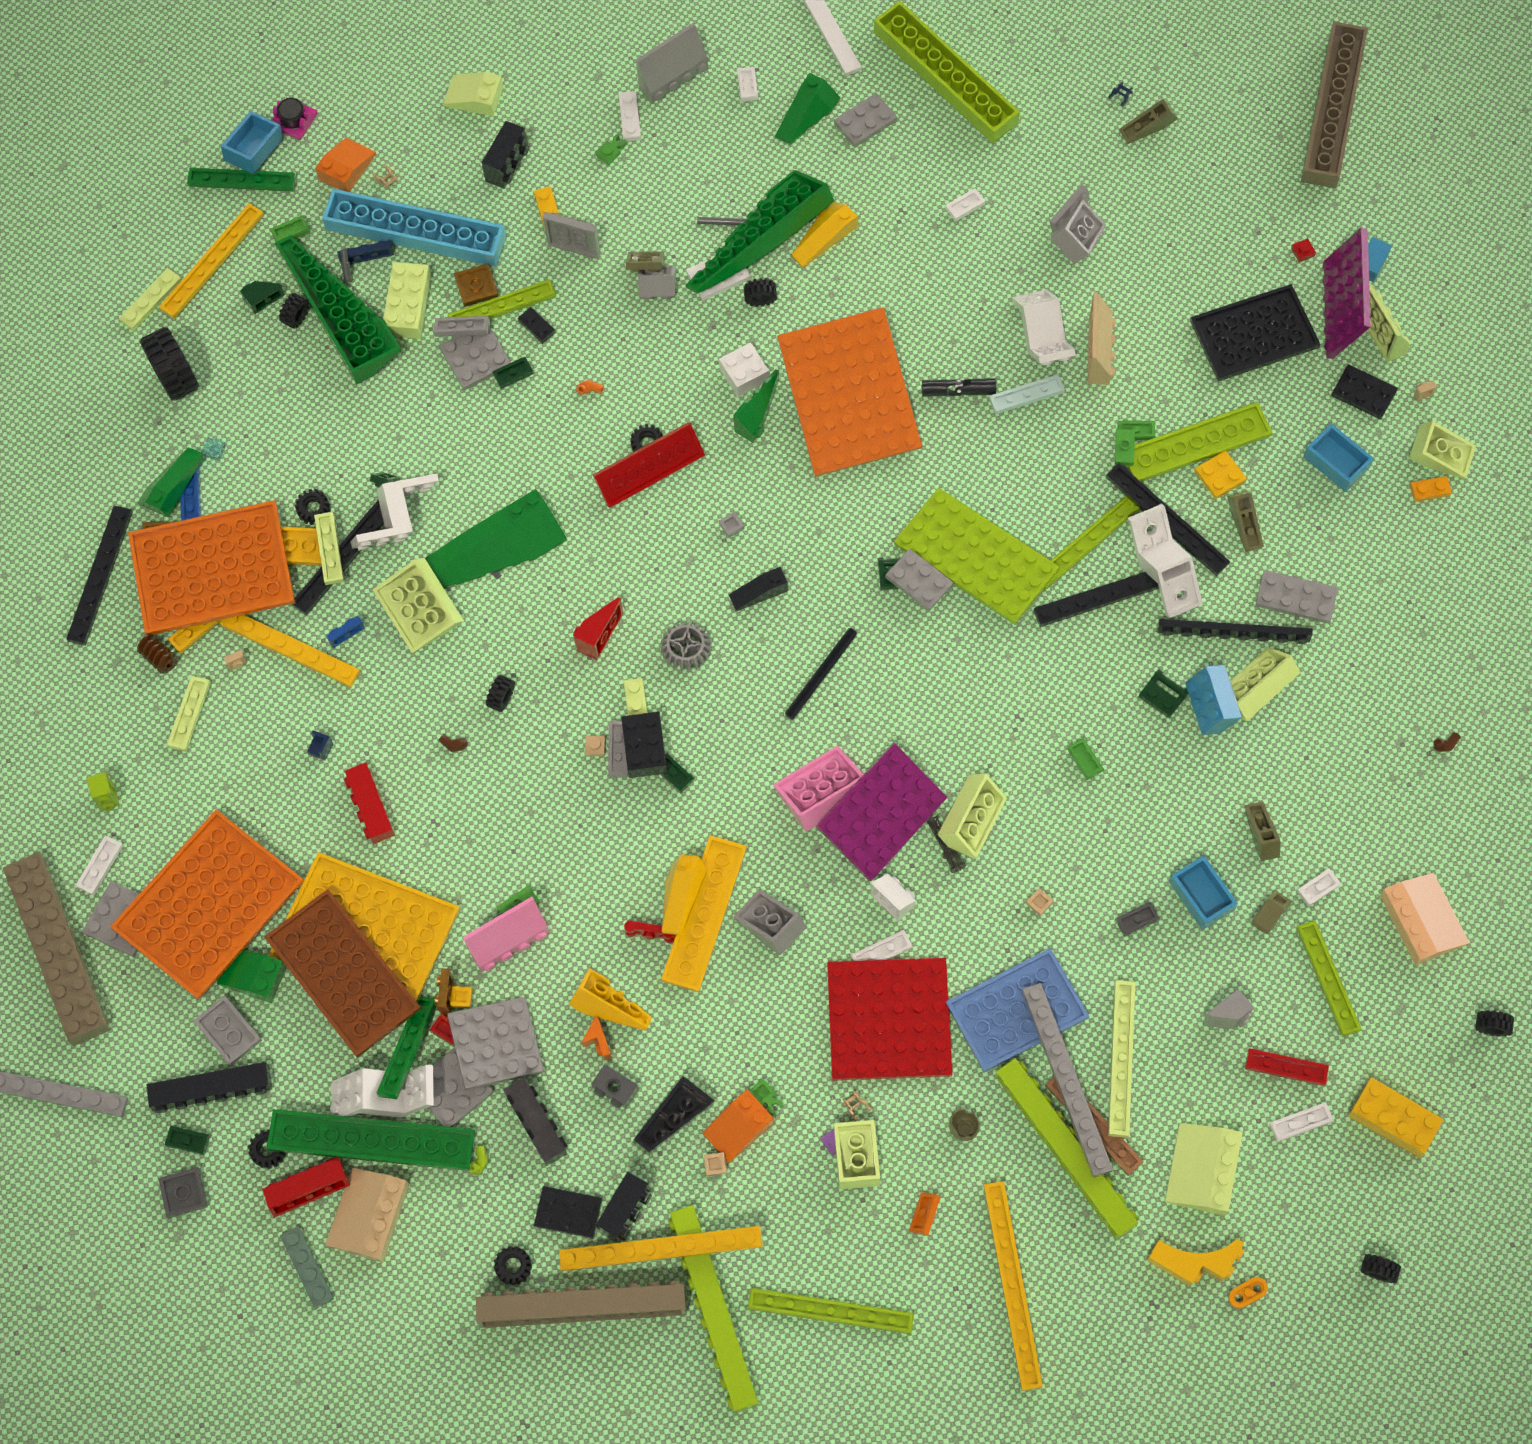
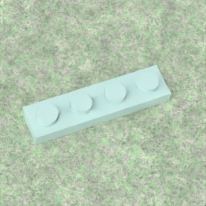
[989,374,1065,415]

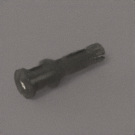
[927,816,967,873]

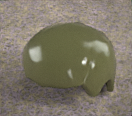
[949,1108,980,1141]

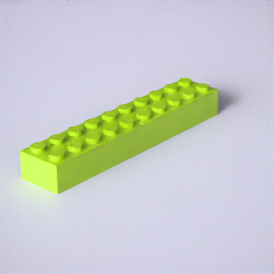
[874,0,1020,144]

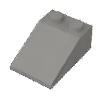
[1050,199,1106,264]
[733,889,807,955]

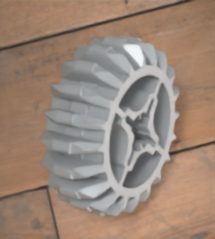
[660,621,711,671]

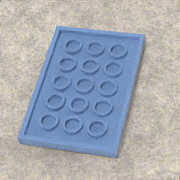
[946,948,1090,1073]

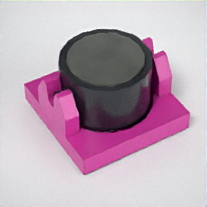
[271,97,318,141]

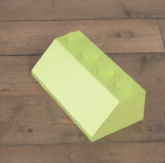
[1230,647,1301,721]
[938,773,1007,859]

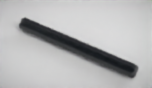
[785,628,857,720]

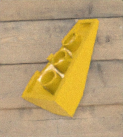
[791,202,858,268]
[662,854,707,935]
[568,968,652,1031]

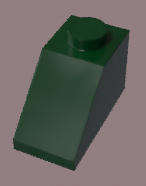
[240,281,285,314]

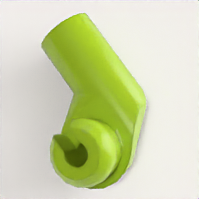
[469,1145,488,1175]

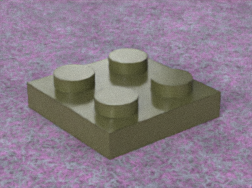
[626,251,664,272]

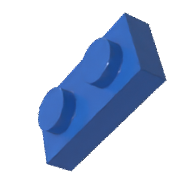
[326,616,365,648]

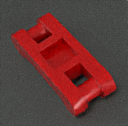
[624,921,675,944]

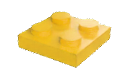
[1194,451,1247,500]

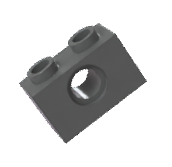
[591,1064,639,1109]

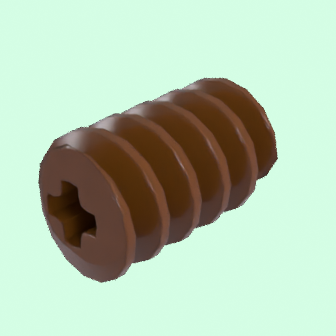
[137,633,179,674]

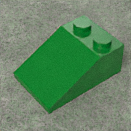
[217,950,287,1004]

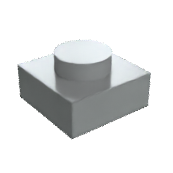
[719,512,744,538]

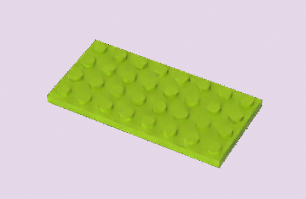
[894,487,1060,625]

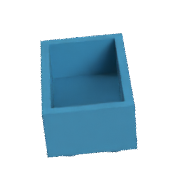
[221,111,283,174]
[1303,423,1374,492]
[1185,665,1242,735]
[1169,856,1238,930]

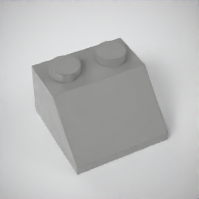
[638,265,676,299]
[1203,989,1254,1029]

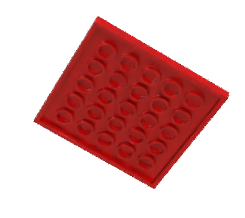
[827,958,953,1081]

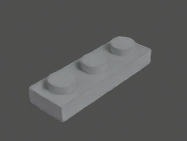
[1049,184,1090,233]
[433,316,490,337]
[608,721,628,778]

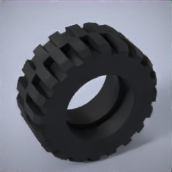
[140,327,199,401]

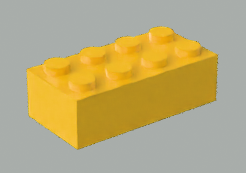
[1348,1077,1444,1158]

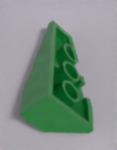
[775,73,840,145]
[733,369,779,443]
[137,447,204,518]

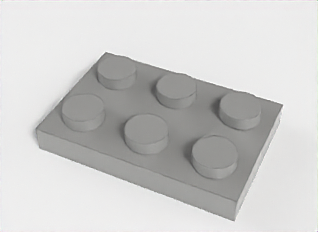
[834,93,897,148]
[885,549,953,611]
[193,995,262,1066]

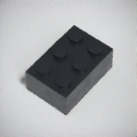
[481,121,529,189]
[621,712,667,778]
[596,1171,652,1243]

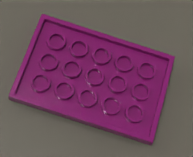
[1322,227,1371,359]
[816,743,948,881]

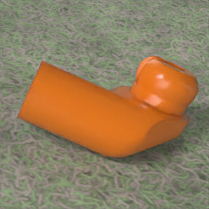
[576,380,604,395]

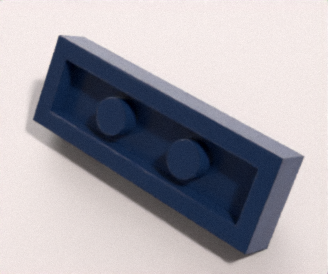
[337,240,394,267]

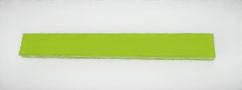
[1044,496,1140,591]
[748,1288,914,1335]

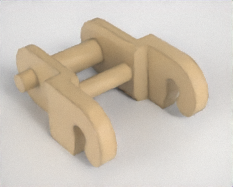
[372,164,398,189]
[843,1091,872,1121]

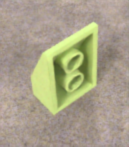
[443,72,504,117]
[1409,421,1476,479]
[834,1120,880,1189]

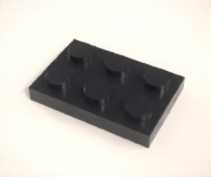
[1331,364,1398,420]
[533,1186,603,1239]

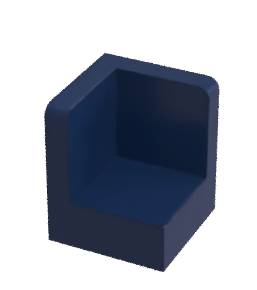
[307,730,333,761]

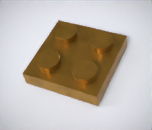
[454,263,499,307]
[435,968,454,1017]

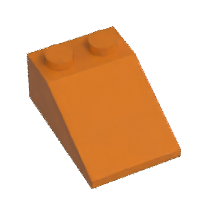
[315,138,376,192]
[702,1089,774,1163]

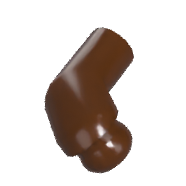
[1433,732,1461,752]
[439,734,468,752]

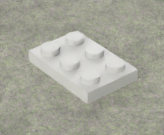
[686,257,751,301]

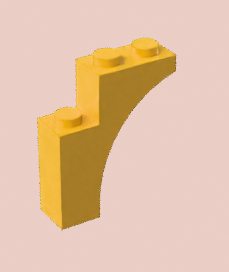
[1147,1239,1245,1287]

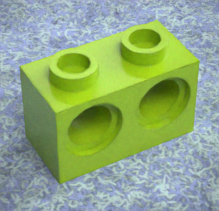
[86,772,120,811]

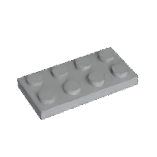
[1255,570,1338,624]

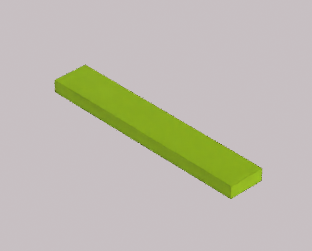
[448,279,556,320]
[1296,920,1362,1037]

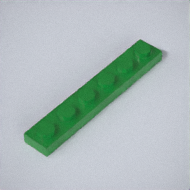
[187,168,296,192]
[377,997,436,1100]

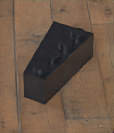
[632,1076,715,1155]
[503,1077,568,1166]

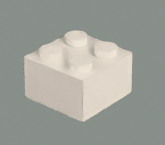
[719,343,769,397]

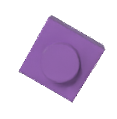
[820,1129,836,1156]

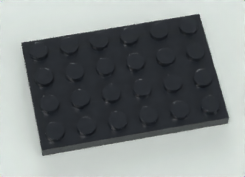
[1190,284,1321,382]

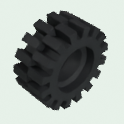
[743,278,777,307]
[279,293,310,329]
[630,424,663,452]
[295,489,331,525]
[486,675,515,712]
[1475,1010,1514,1037]
[248,1130,286,1169]
[494,1246,532,1285]
[1360,1254,1401,1284]

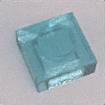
[201,437,226,461]

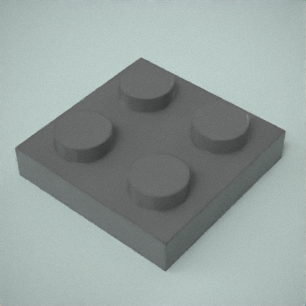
[158,1167,208,1219]

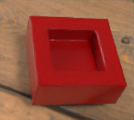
[1291,238,1316,262]

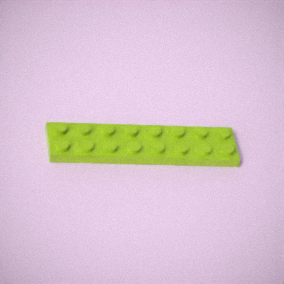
[1126,402,1273,482]

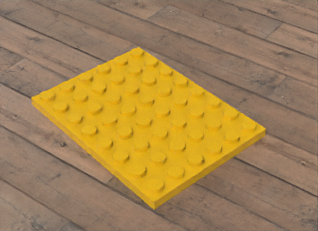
[268,852,460,1002]

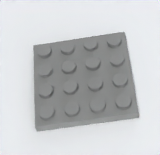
[447,997,544,1091]

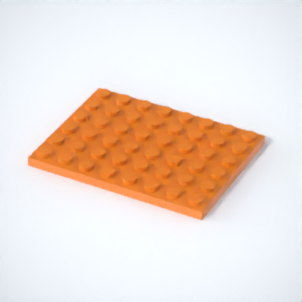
[777,307,922,477]
[128,500,295,635]
[110,809,304,1000]

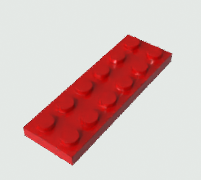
[592,422,705,508]

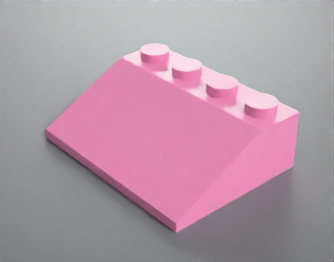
[773,746,863,832]
[463,897,550,973]

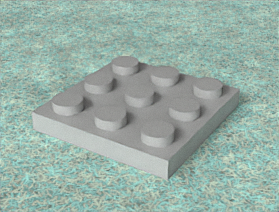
[543,212,601,260]
[439,325,511,391]
[82,881,139,958]
[428,1048,494,1127]

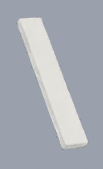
[803,0,861,76]

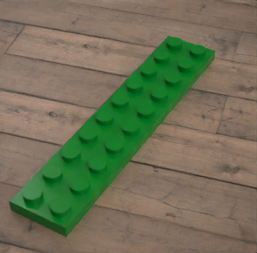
[267,1109,475,1171]

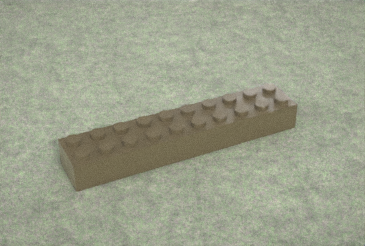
[1301,21,1368,188]
[2,852,111,1046]
[476,1281,687,1328]

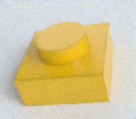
[450,986,473,1009]

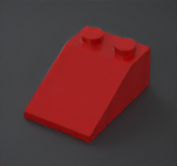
[573,597,624,660]

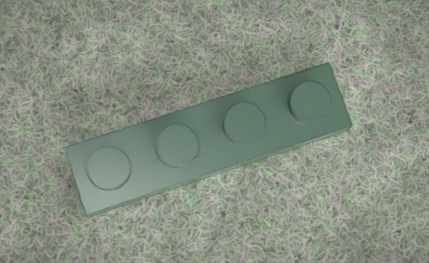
[280,1226,334,1309]

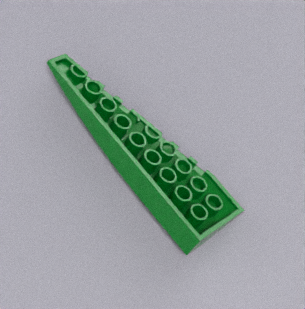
[685,170,834,294]
[275,235,401,384]
[425,489,567,589]

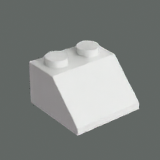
[871,874,916,922]

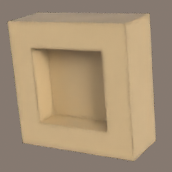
[1413,381,1437,401]
[223,650,247,670]
[585,736,606,757]
[1026,888,1054,917]
[704,1152,727,1177]

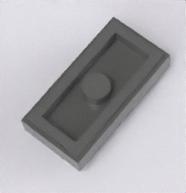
[1115,902,1160,937]

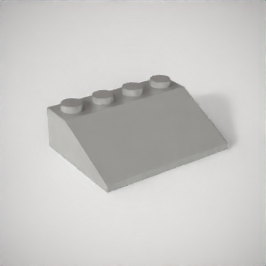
[636,23,708,104]

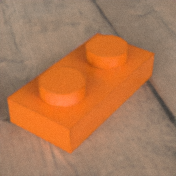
[909,1192,941,1236]

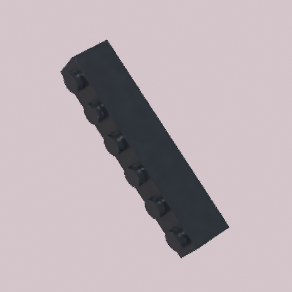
[146,1062,272,1113]

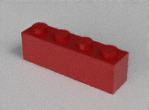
[343,762,395,844]
[262,1157,350,1218]

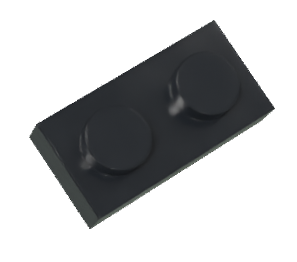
[518,307,556,344]

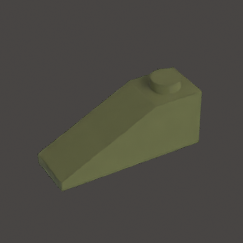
[1119,98,1178,144]
[1227,492,1264,552]
[1244,802,1281,861]

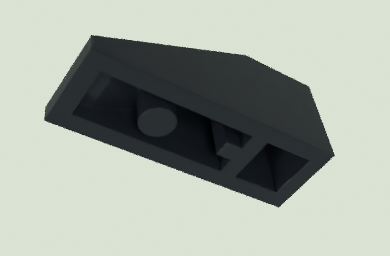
[729,567,788,612]

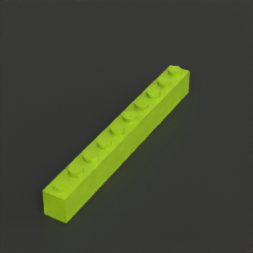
[995,1058,1138,1240]
[668,1205,759,1414]

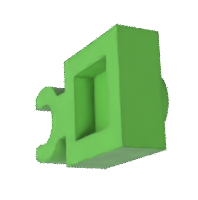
[595,134,626,165]
[749,1079,783,1116]

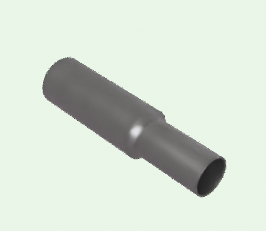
[340,249,352,283]

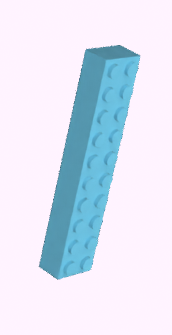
[322,189,506,267]

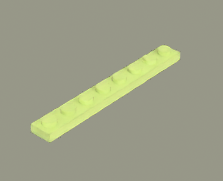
[1108,980,1136,1138]

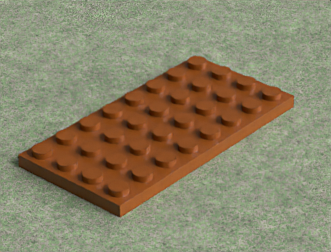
[264,889,421,1058]

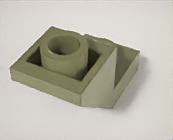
[1251,890,1292,934]

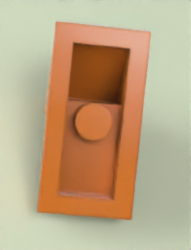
[582,1017,612,1061]

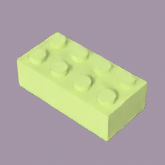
[383,262,432,339]

